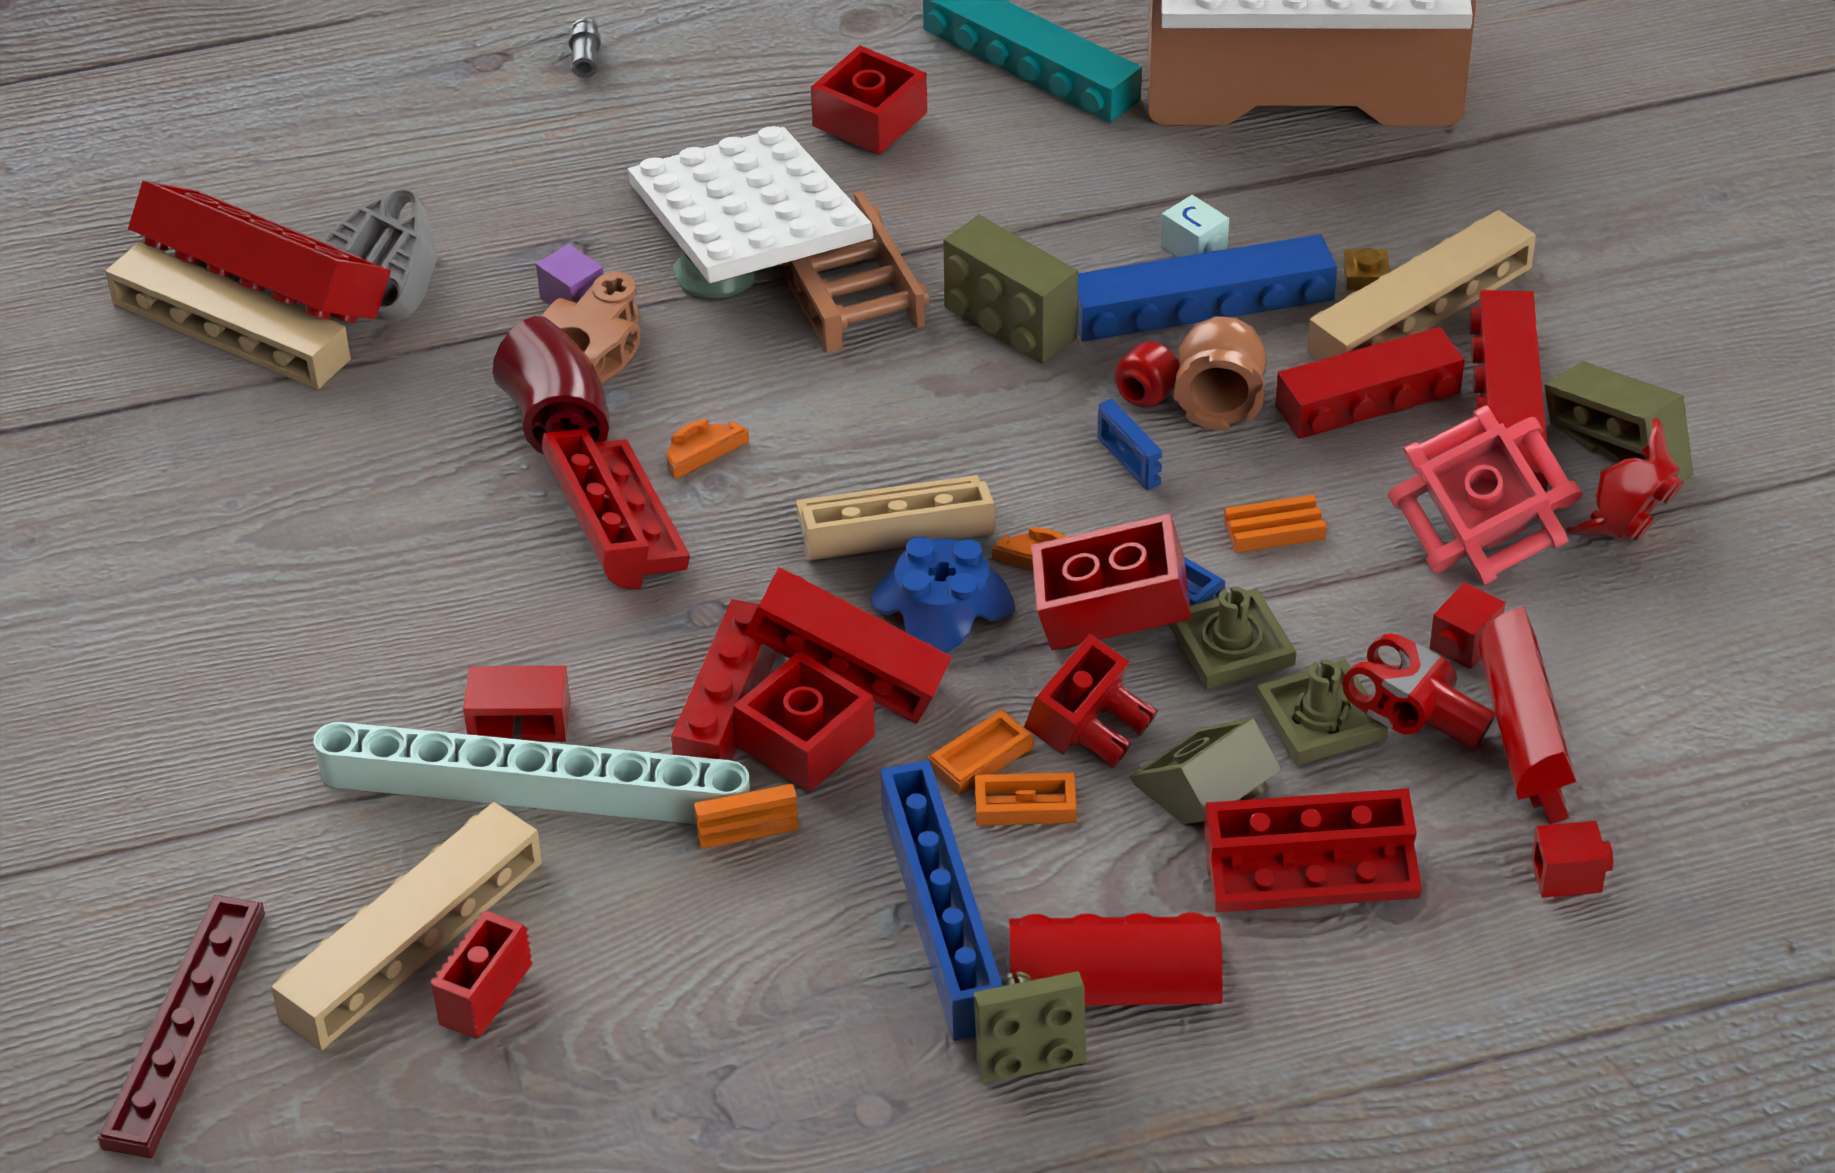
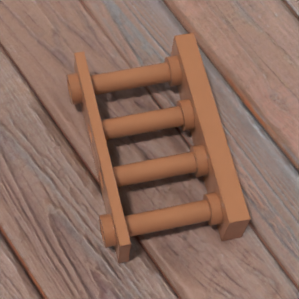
[777,191,929,353]

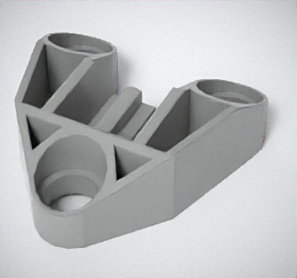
[320,188,437,321]

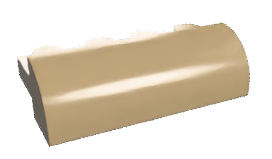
[796,475,995,561]

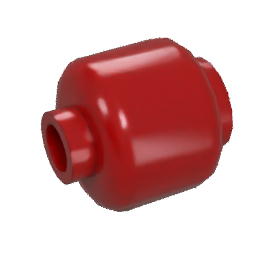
[1115,341,1179,408]

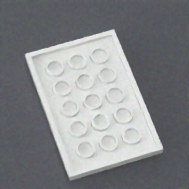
[627,126,873,283]

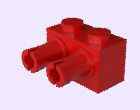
[1024,634,1158,768]

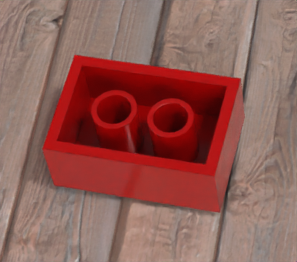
[1032,513,1192,650]

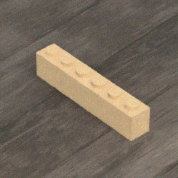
[1307,209,1536,360]
[105,242,351,390]
[271,802,542,1051]

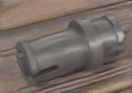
[569,18,601,78]

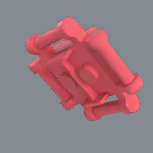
[1388,405,1583,586]

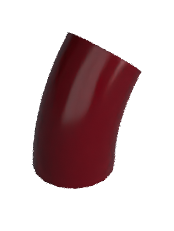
[492,316,609,454]

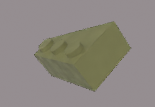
[1544,361,1694,481]

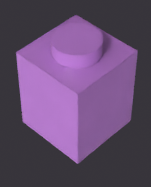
[536,244,604,304]

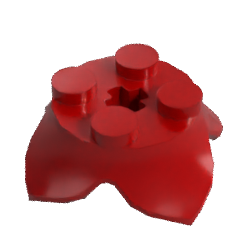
[1566,417,1684,542]

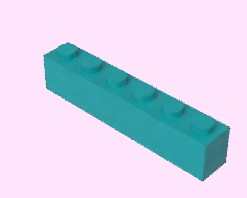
[923,0,1142,123]

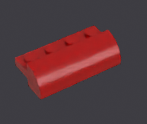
[542,429,690,589]
[1478,606,1577,824]
[1204,788,1422,913]
[1009,912,1223,1005]

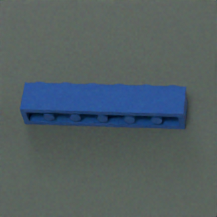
[1077,234,1337,342]
[880,760,1003,1041]

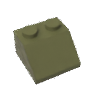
[1130,718,1281,824]

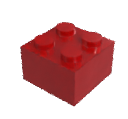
[811,45,927,155]
[733,650,875,793]

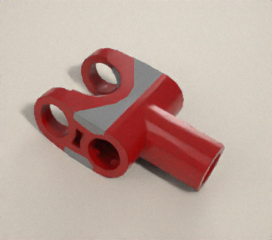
[1342,633,1495,751]

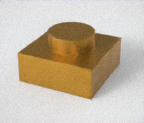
[1343,248,1390,290]

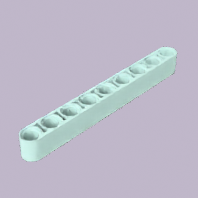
[313,722,750,824]

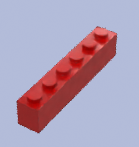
[1469,290,1548,493]

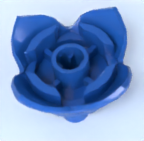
[870,537,1015,653]

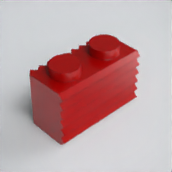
[430,911,533,1039]

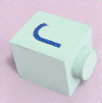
[1161,195,1229,257]

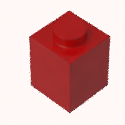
[1430,582,1506,669]
[1531,821,1613,898]

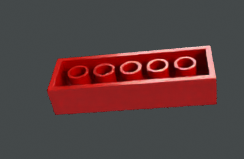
[128,180,391,323]

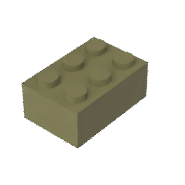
[943,215,1078,364]

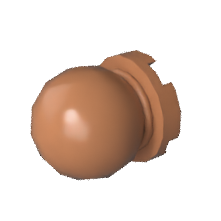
[1174,317,1267,430]

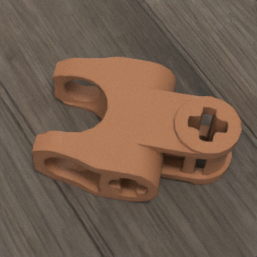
[542,272,641,384]

